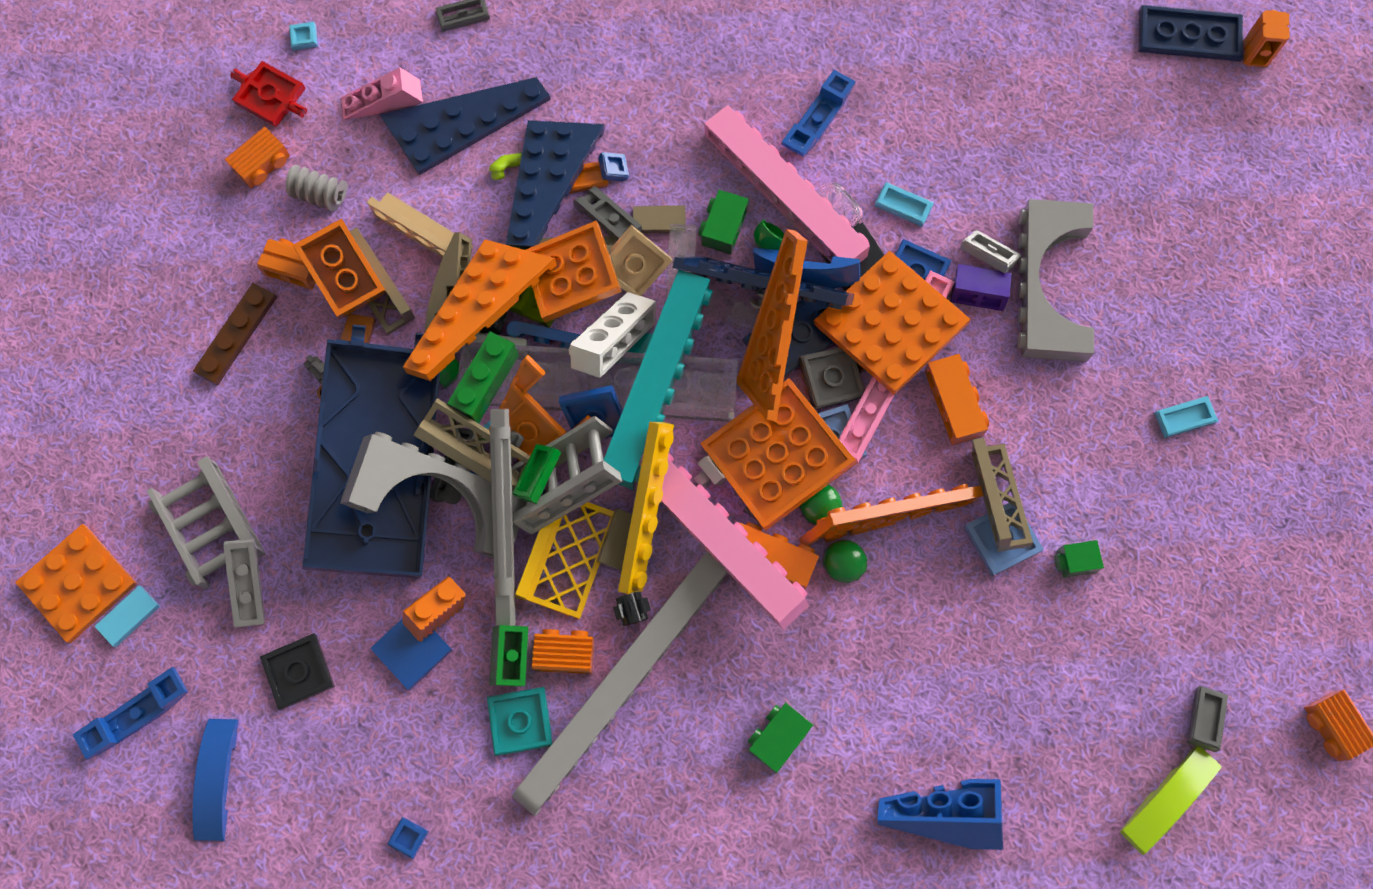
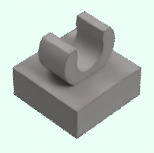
[694,456,727,488]

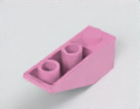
[341,67,423,120]

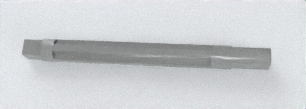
[490,409,516,626]

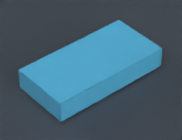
[875,182,934,227]
[1154,396,1218,438]
[95,586,160,647]

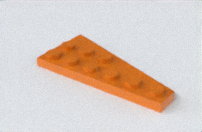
[736,229,807,421]
[403,239,557,381]
[799,484,984,547]

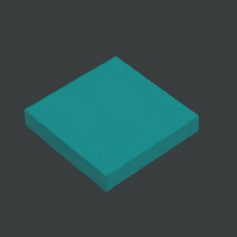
[487,687,553,756]

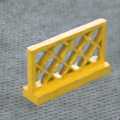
[515,502,614,619]

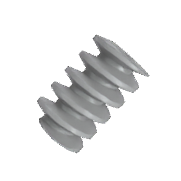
[286,165,348,211]

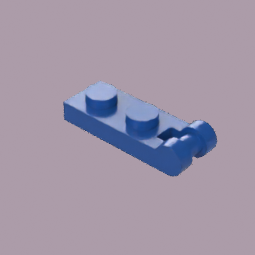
[507,321,581,349]

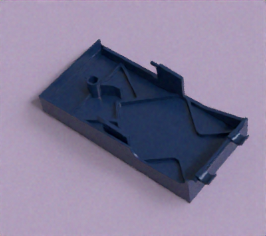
[302,324,440,578]

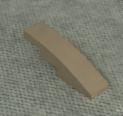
[424,232,472,333]

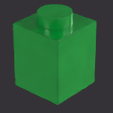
[1054,540,1104,578]

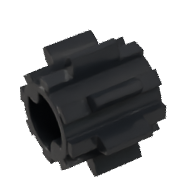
[613,591,651,626]

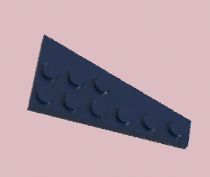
[380,77,551,175]
[506,120,605,250]
[672,256,854,309]

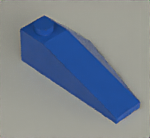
[877,779,1004,850]

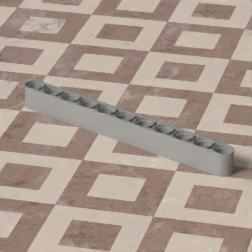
[512,552,727,816]

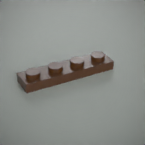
[193,283,277,386]

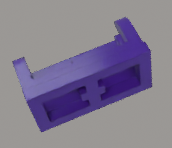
[950,264,1012,311]

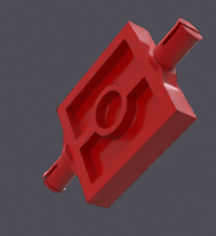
[230,61,307,127]

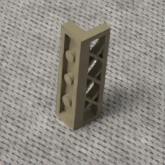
[350,227,415,335]
[414,398,530,496]
[971,438,1033,552]

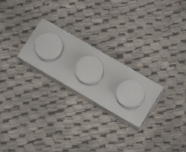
[223,539,265,627]

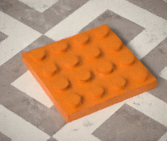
[814,251,971,395]
[700,378,857,531]

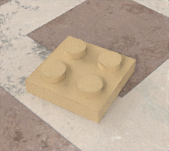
[608,225,673,296]

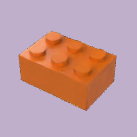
[293,218,386,320]

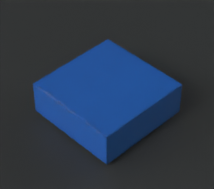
[598,152,629,181]
[387,817,429,859]

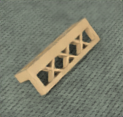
[367,192,473,258]

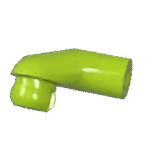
[489,153,522,180]

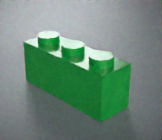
[447,332,519,424]

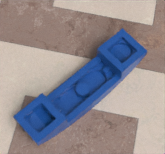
[781,70,856,157]
[753,247,861,288]
[72,667,188,759]
[192,719,238,841]

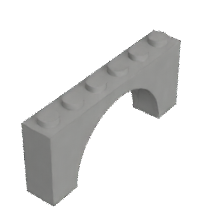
[1017,199,1094,362]
[340,432,525,559]

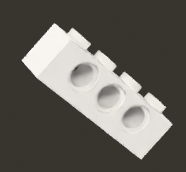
[569,292,656,378]

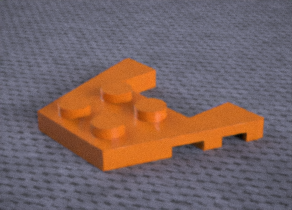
[488,355,591,461]

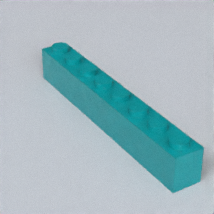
[604,269,713,490]

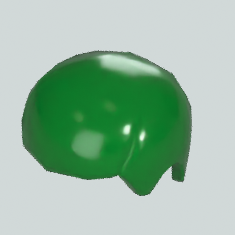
[753,219,784,250]
[799,485,843,525]
[822,540,868,584]

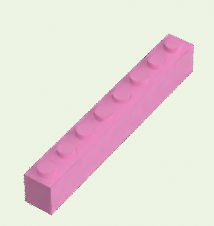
[704,105,870,263]
[660,453,809,630]

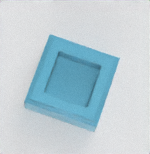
[289,22,318,50]

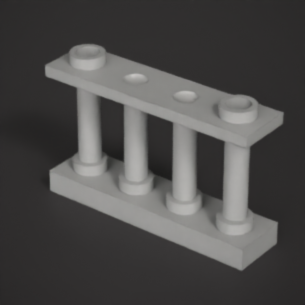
[511,416,622,535]
[147,456,266,589]

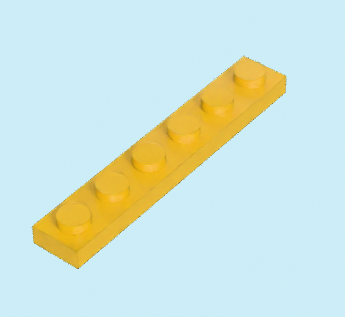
[618,422,674,594]

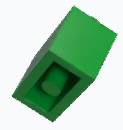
[698,190,749,255]
[489,625,528,686]
[747,702,813,774]

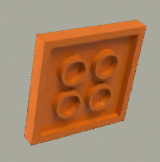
[526,221,622,323]
[15,524,138,644]

